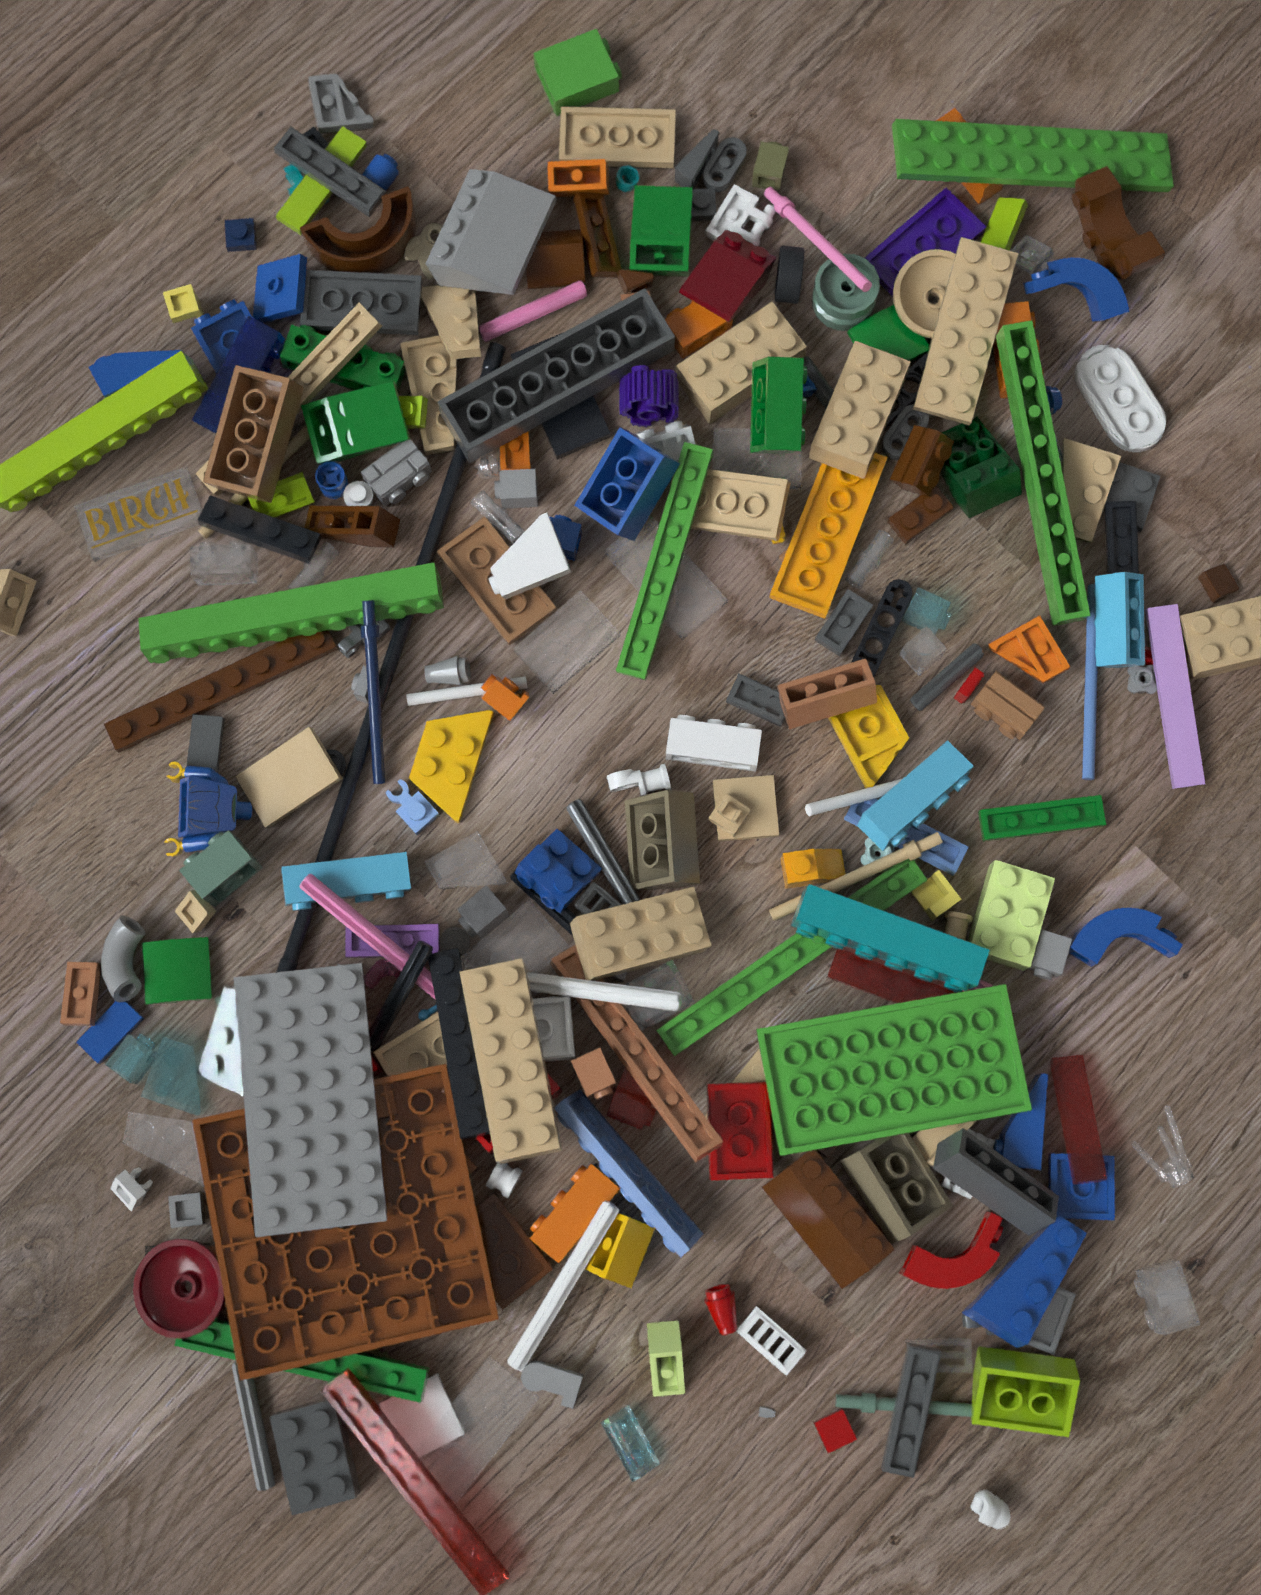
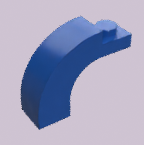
[1023,257,1130,322]
[1068,908,1183,967]

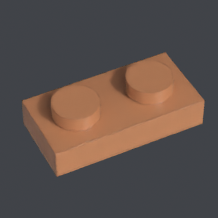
[60,962,101,1026]

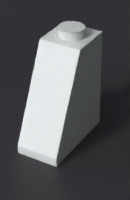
[489,512,572,599]

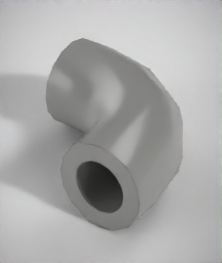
[101,915,145,1002]

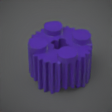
[619,365,679,427]

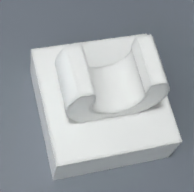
[111,1167,153,1212]

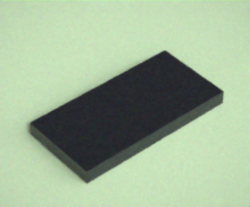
[510,332,611,459]

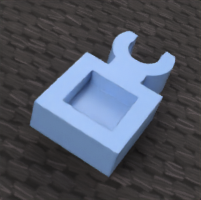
[386,779,439,835]

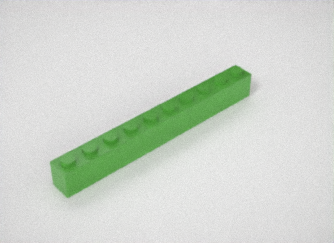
[996,320,1091,626]
[138,563,444,663]

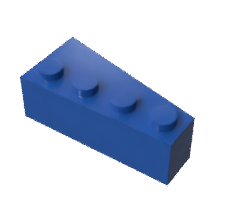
[961,1215,1087,1348]

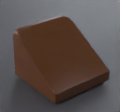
[617,269,654,294]
[1198,563,1240,603]

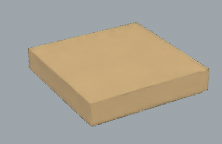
[713,775,779,842]

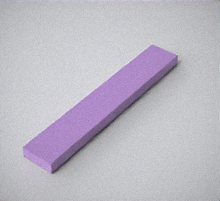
[1145,604,1205,789]

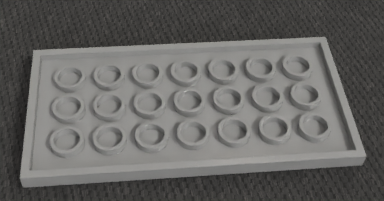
[234,963,387,1237]

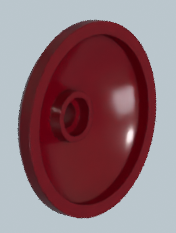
[133,1239,225,1339]

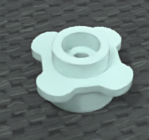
[860,838,895,871]

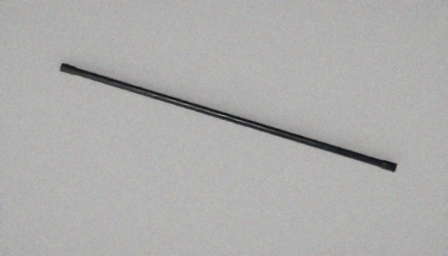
[276,342,506,973]

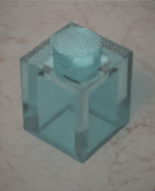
[902,587,952,636]
[105,1033,160,1084]

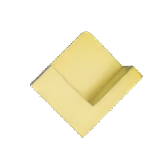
[163,284,203,323]
[911,870,961,921]

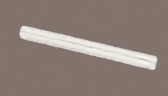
[527,972,682,1011]
[508,1200,619,1371]

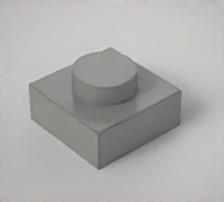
[351,665,368,704]
[168,1192,205,1228]

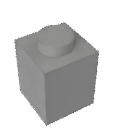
[494,469,538,509]
[1028,930,1072,980]

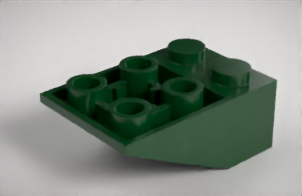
[940,416,1022,518]

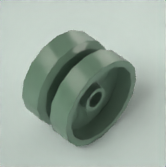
[812,254,879,331]

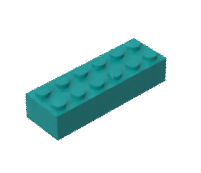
[791,884,990,993]

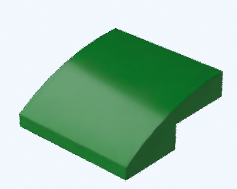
[847,305,930,362]
[142,937,212,1005]

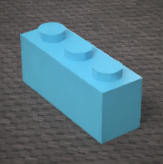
[1094,572,1145,668]

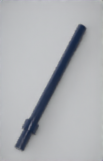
[361,600,385,784]

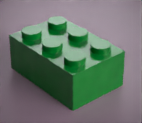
[750,356,807,454]

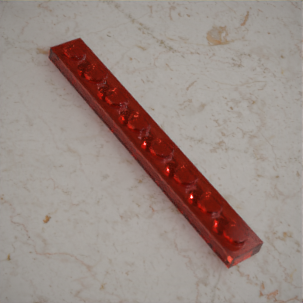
[320,1368,510,1595]

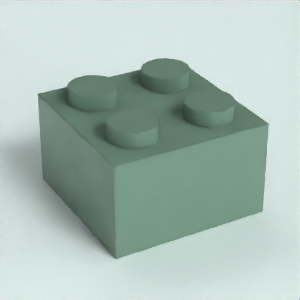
[179,830,263,907]

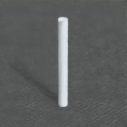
[406,676,528,706]
[805,779,902,816]

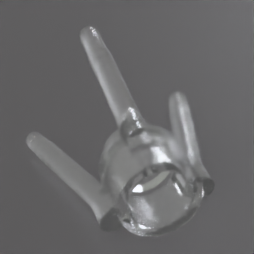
[1131,1105,1194,1188]

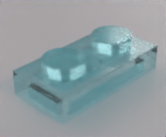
[601,1405,660,1482]

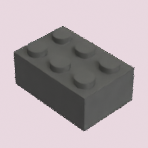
[270,1395,361,1516]

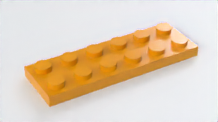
[769,453,888,619]

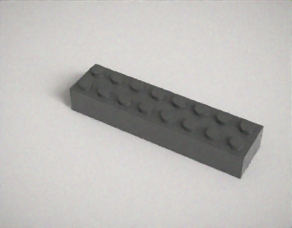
[437,288,675,463]

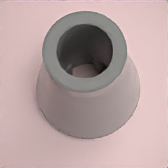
[424,655,471,685]

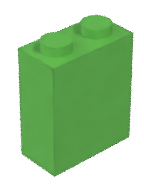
[533,28,622,116]

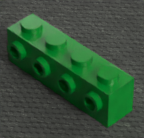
[280,325,405,392]

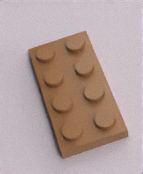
[437,516,557,646]

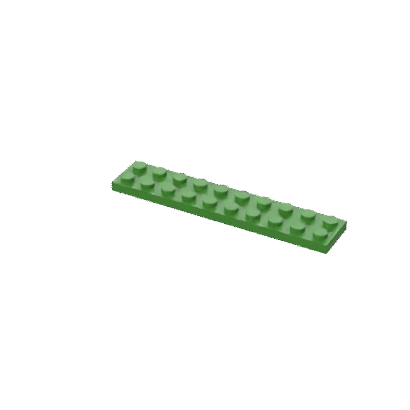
[892,119,1174,192]

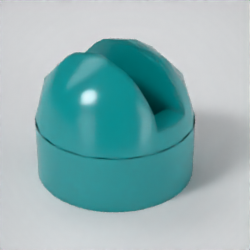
[615,166,639,192]

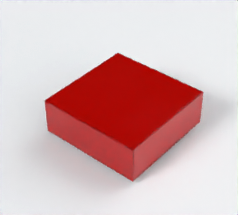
[954,667,984,704]
[813,1408,857,1454]

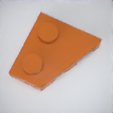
[988,615,1070,684]

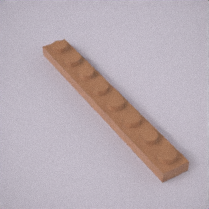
[550,944,723,1162]

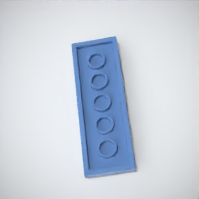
[554,1090,703,1257]

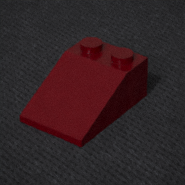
[679,229,776,322]

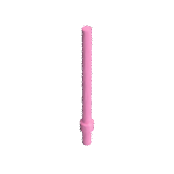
[764,187,872,292]

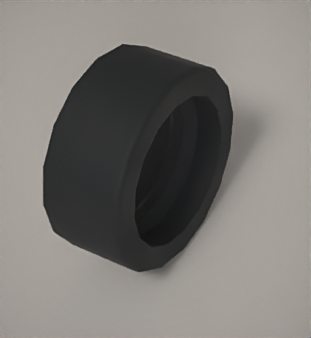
[775,246,804,304]

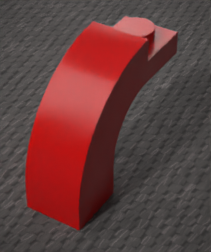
[899,1212,1003,1289]

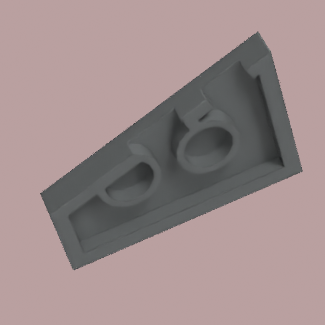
[1106,462,1160,533]

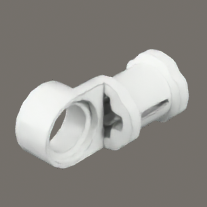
[607,763,671,796]

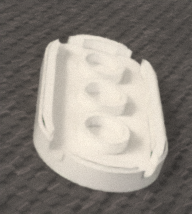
[1075,345,1166,452]

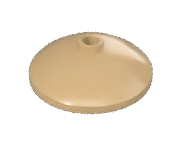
[893,250,956,338]

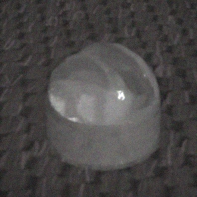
[474,454,500,480]

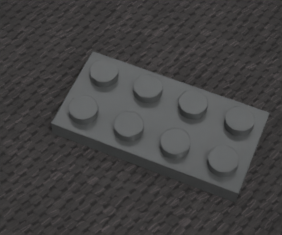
[300,270,423,335]

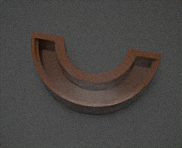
[1072,166,1165,279]
[299,186,416,273]

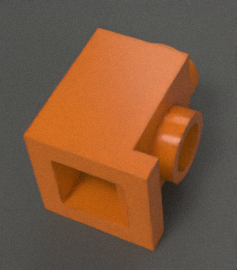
[481,674,529,721]

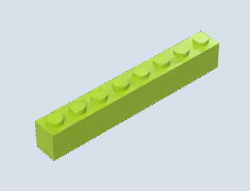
[0,351,208,513]

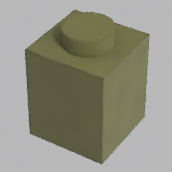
[752,141,789,193]

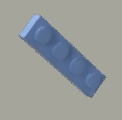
[844,799,968,876]

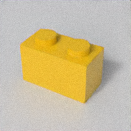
[585,1213,655,1289]

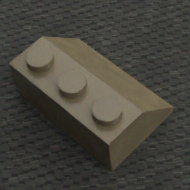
[625,790,700,891]
[840,1133,953,1244]

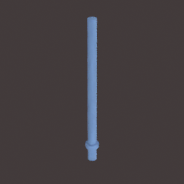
[1082,584,1098,780]

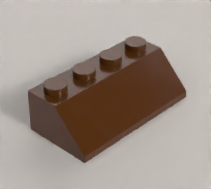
[762,1150,895,1289]

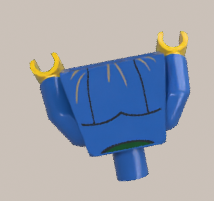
[164,762,252,857]

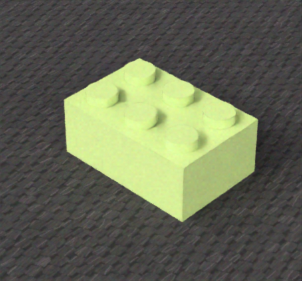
[967,860,1055,971]

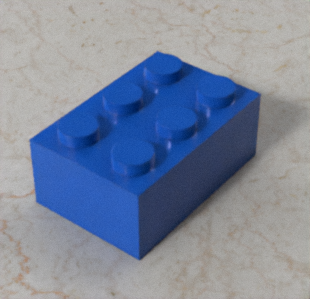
[574,427,680,541]

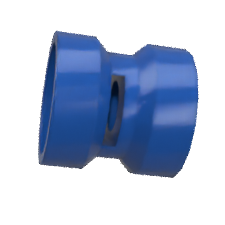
[315,461,349,499]

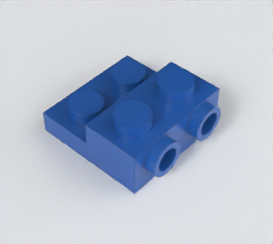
[191,299,272,382]
[515,829,602,914]

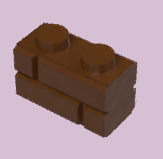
[890,425,954,497]

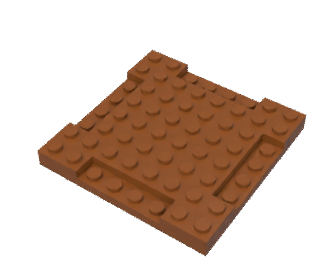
[192,1064,499,1381]

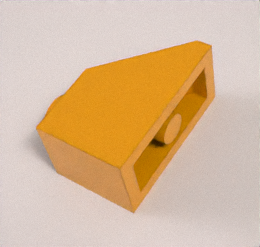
[781,849,846,889]

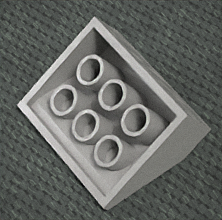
[425,169,557,295]

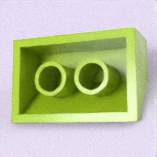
[971,1346,1080,1437]

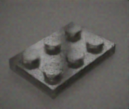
[197,986,244,1097]

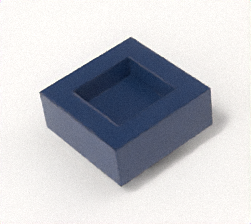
[225,218,257,252]

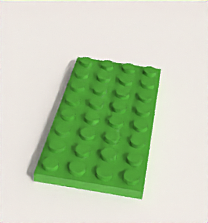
[756,984,1032,1156]

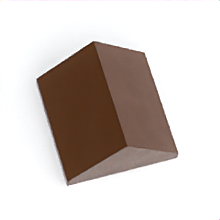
[526,229,586,289]

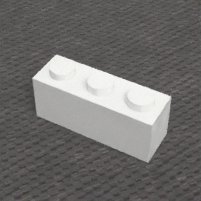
[666,715,762,772]

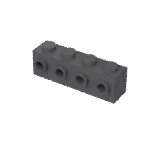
[933,1128,1059,1236]

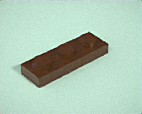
[573,192,622,278]

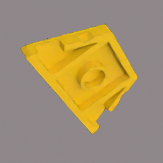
[828,685,909,788]
[409,710,494,823]

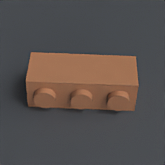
[777,659,877,729]

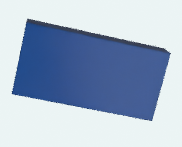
[76,1001,145,1064]

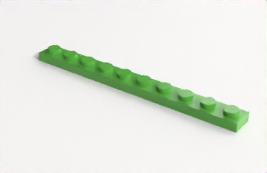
[656,859,928,1056]

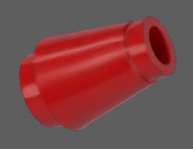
[704,1284,738,1335]

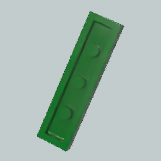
[978,795,1106,842]

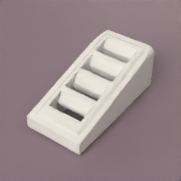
[736,1306,807,1376]

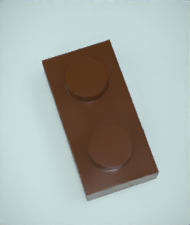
[887,486,954,545]

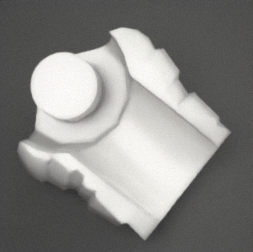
[970,1490,1011,1529]

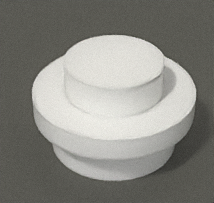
[343,481,373,506]

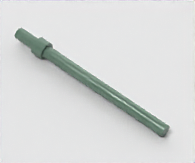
[835,1392,972,1417]

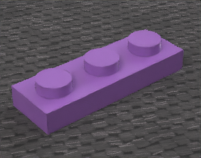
[345,924,440,958]

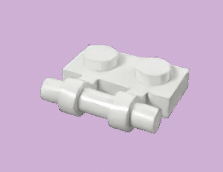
[705,184,776,246]

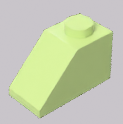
[647,1321,685,1397]

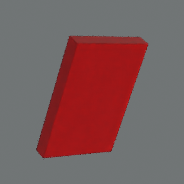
[706,1081,774,1181]

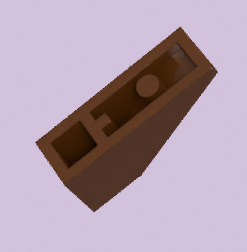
[304,506,400,548]

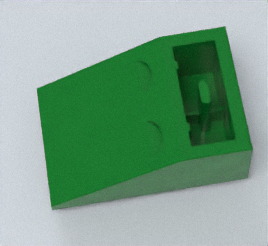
[629,185,693,277]
[301,381,410,464]

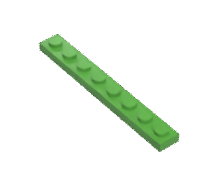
[616,442,714,681]

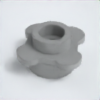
[1127,665,1157,694]

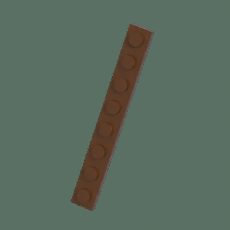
[104,630,338,753]

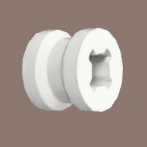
[486,1163,523,1198]

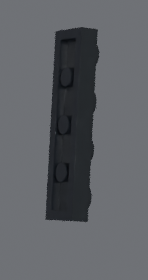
[198,495,321,564]

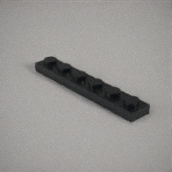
[428,948,490,1140]

